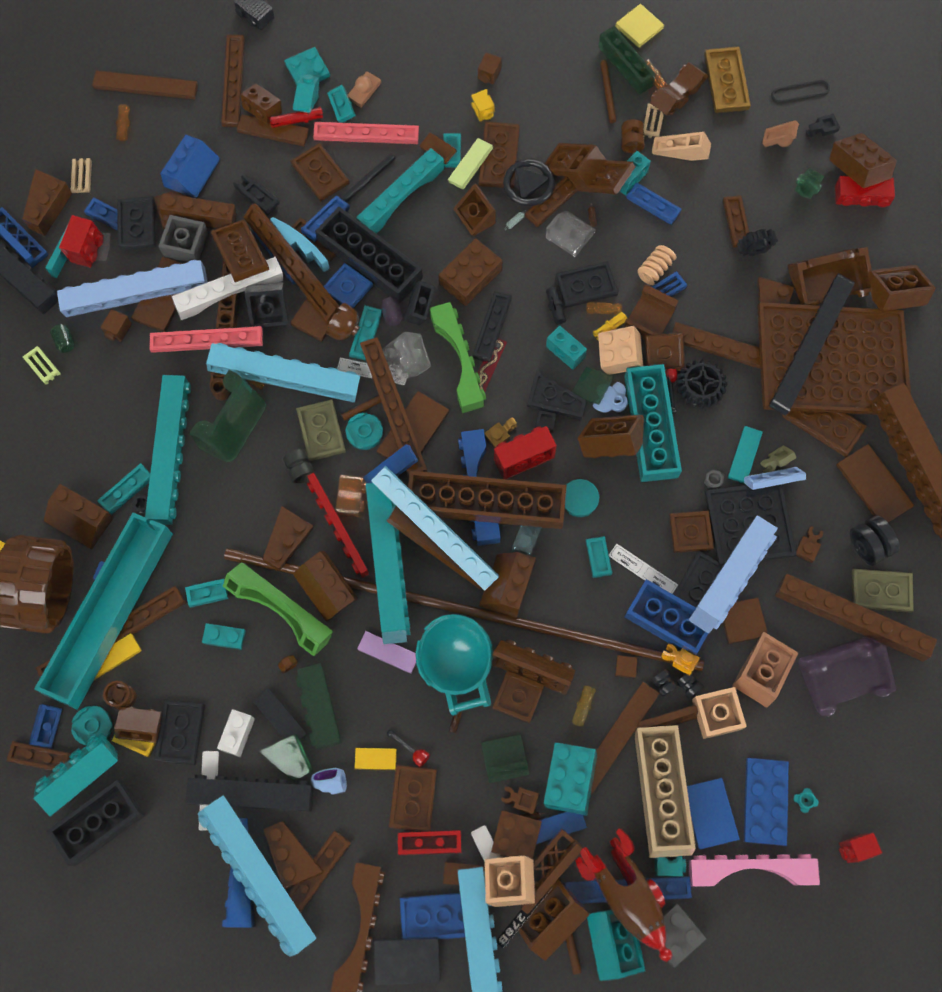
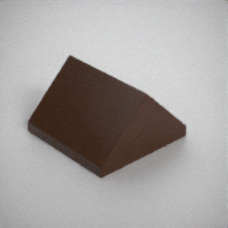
[454,184,496,236]

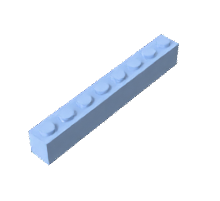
[57,260,208,317]

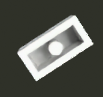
[217,709,255,757]

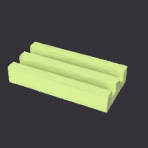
[23,346,60,385]

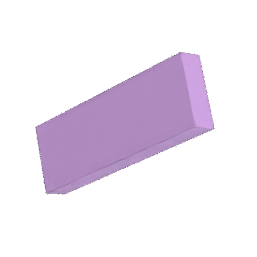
[357,631,416,674]

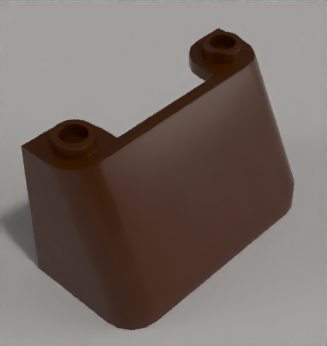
[787,247,872,306]

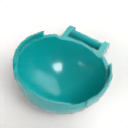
[415,614,493,715]

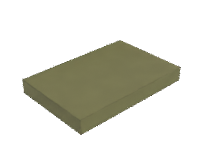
[296,399,346,462]
[852,569,913,613]

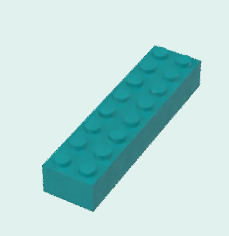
[366,483,410,645]

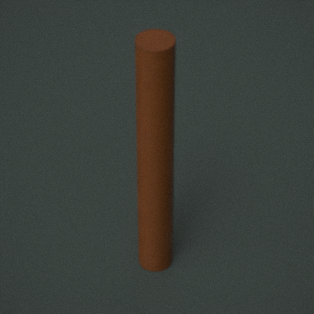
[341,395,381,421]

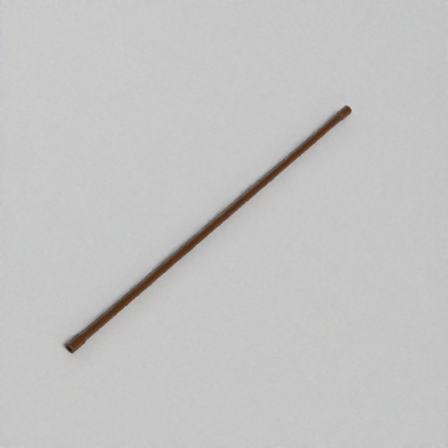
[224,548,704,672]

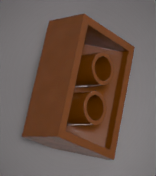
[869,265,936,311]
[578,415,644,458]
[44,484,113,550]
[293,551,358,622]
[479,552,536,618]
[518,879,590,961]

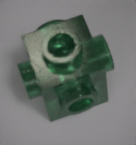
[795,168,824,199]

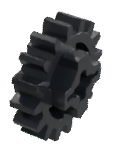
[737,229,778,256]

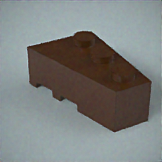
[23,169,72,236]

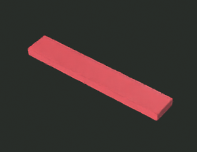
[313,122,419,144]
[150,326,263,353]

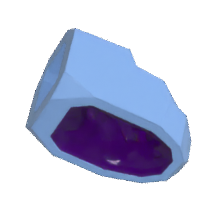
[311,768,347,794]

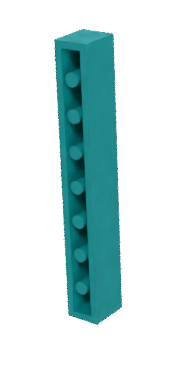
[145,375,191,525]

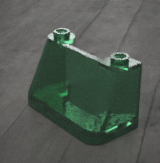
[190,370,266,462]

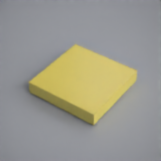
[615,4,664,48]

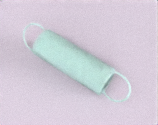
[504,210,526,230]

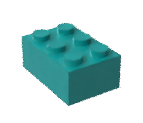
[544,742,598,815]

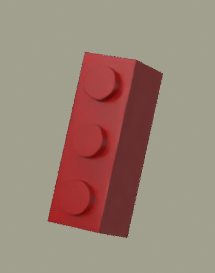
[835,176,895,207]
[398,831,462,855]

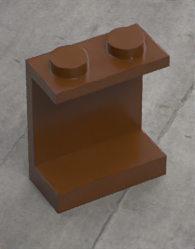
[624,285,679,340]

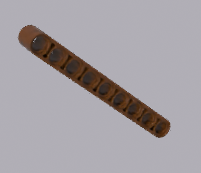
[210,260,240,401]

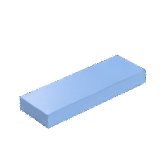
[744,467,806,490]

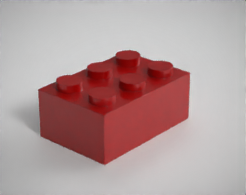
[494,426,557,479]

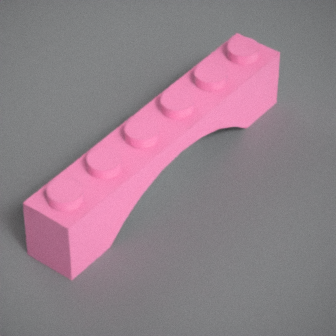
[688,854,820,886]

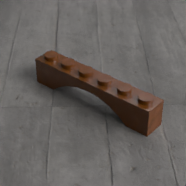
[331,863,385,992]

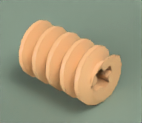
[638,245,677,285]

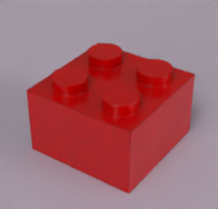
[59,215,103,268]

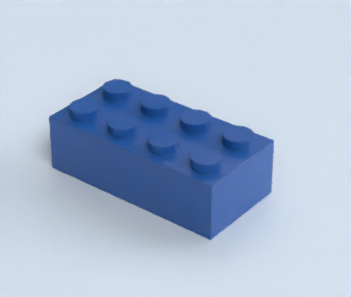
[625,579,709,655]

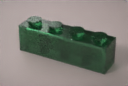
[598,26,656,95]
[295,663,342,750]

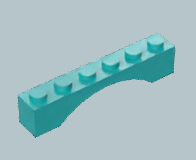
[356,148,444,234]

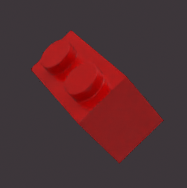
[839,833,882,863]

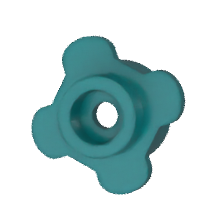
[794,788,819,813]

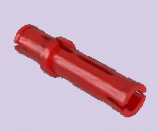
[269,107,323,129]

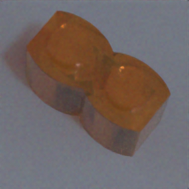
[336,475,367,517]

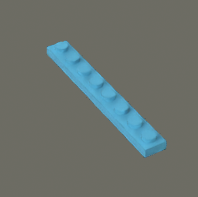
[371,466,499,590]

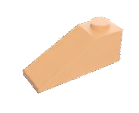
[652,132,711,161]

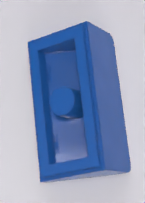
[29,704,62,749]

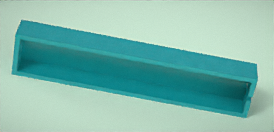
[34,513,173,710]

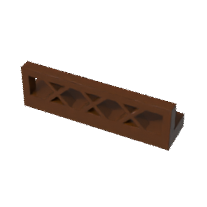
[520,828,583,914]

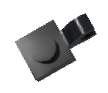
[805,114,840,137]

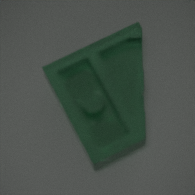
[261,734,313,780]

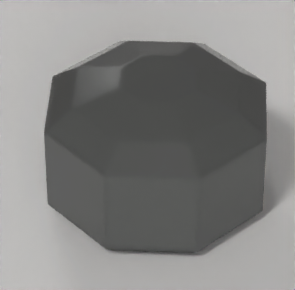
[704,470,724,489]

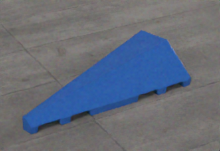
[222,818,255,928]

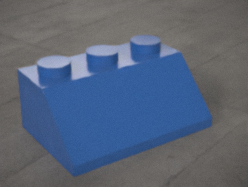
[160,135,220,198]

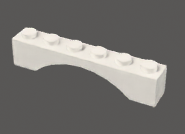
[172,257,283,320]

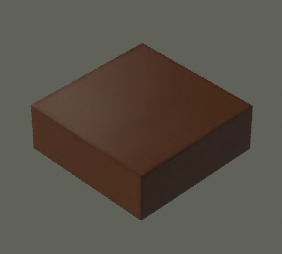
[615,655,637,678]

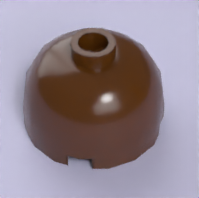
[325,302,360,340]

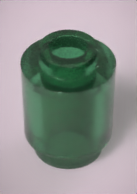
[50,324,74,353]

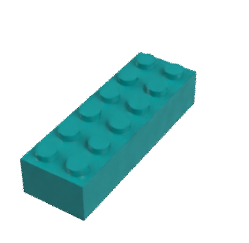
[624,364,682,482]

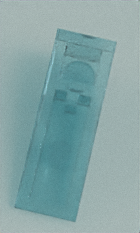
[512,525,542,556]

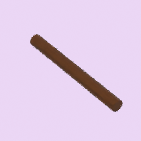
[600,60,616,123]

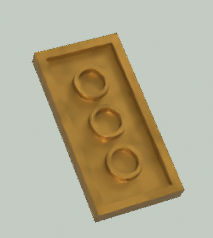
[704,47,751,113]

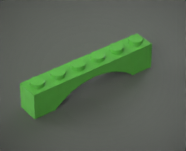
[429,302,486,413]
[223,562,333,656]

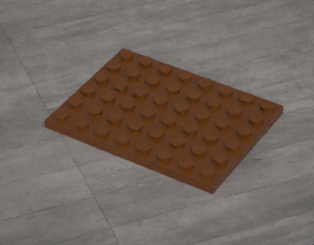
[757,303,911,415]

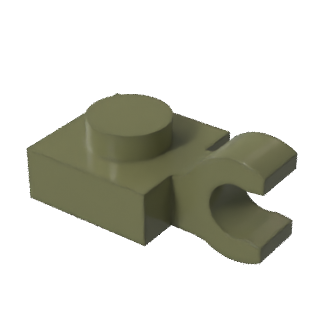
[760,445,796,473]

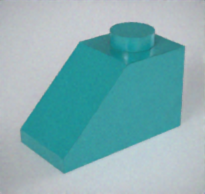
[293,75,319,113]

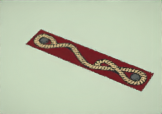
[478,339,507,392]

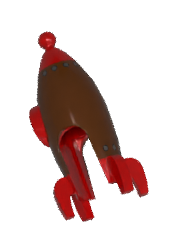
[575,829,672,961]

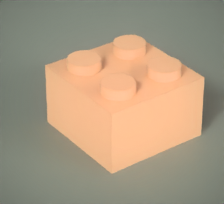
[598,326,643,375]
[692,687,747,739]
[485,856,535,907]

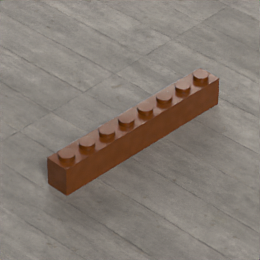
[775,574,937,661]

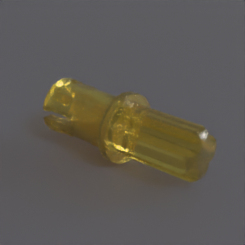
[572,685,596,726]

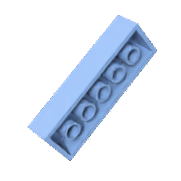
[689,515,778,633]

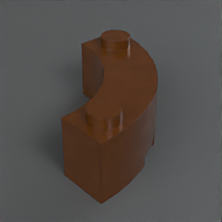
[650,62,708,115]

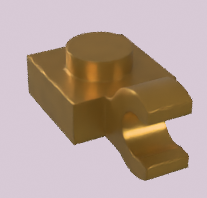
[484,417,517,448]

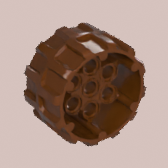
[0,535,74,633]

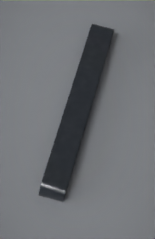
[769,273,855,416]

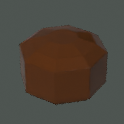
[278,655,298,673]

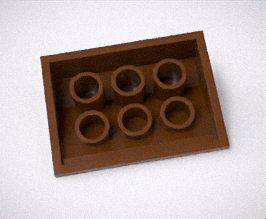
[492,639,576,695]

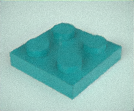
[284,47,330,85]

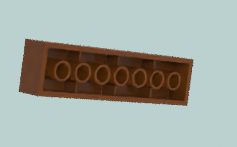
[871,383,942,539]
[408,471,567,529]

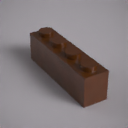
[159,193,237,229]

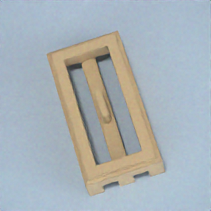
[644,103,664,138]
[71,158,92,193]

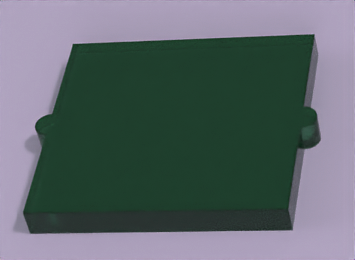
[572,367,613,405]

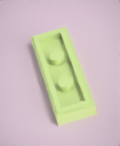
[448,138,493,190]

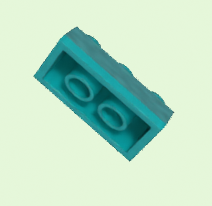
[587,909,646,981]

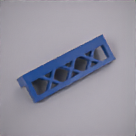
[0,207,49,268]

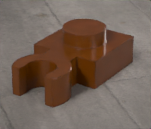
[796,526,823,563]
[501,787,540,815]

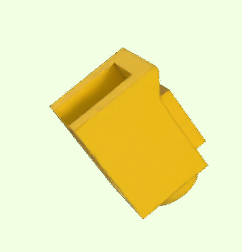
[471,89,495,121]

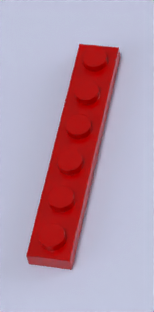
[307,473,369,578]

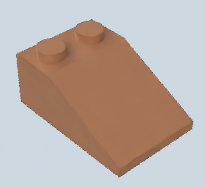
[732,632,798,708]

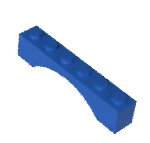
[458,429,501,546]

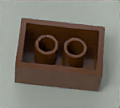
[829,133,897,188]
[438,238,503,306]

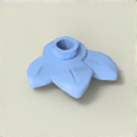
[593,382,628,413]

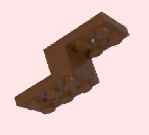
[542,143,635,195]

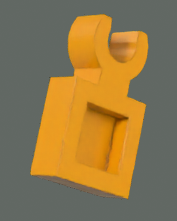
[661,644,700,676]

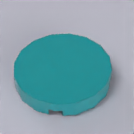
[346,413,383,450]
[565,479,600,517]
[71,706,113,746]

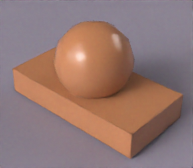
[348,72,381,108]
[762,120,799,147]

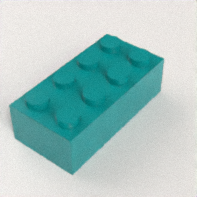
[33,733,118,816]

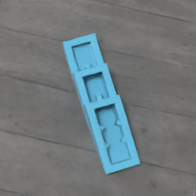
[270,217,330,272]

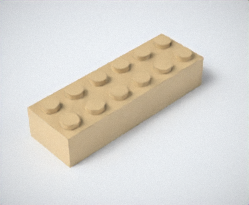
[635,725,696,858]

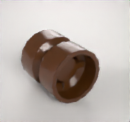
[621,119,644,154]
[103,680,137,710]

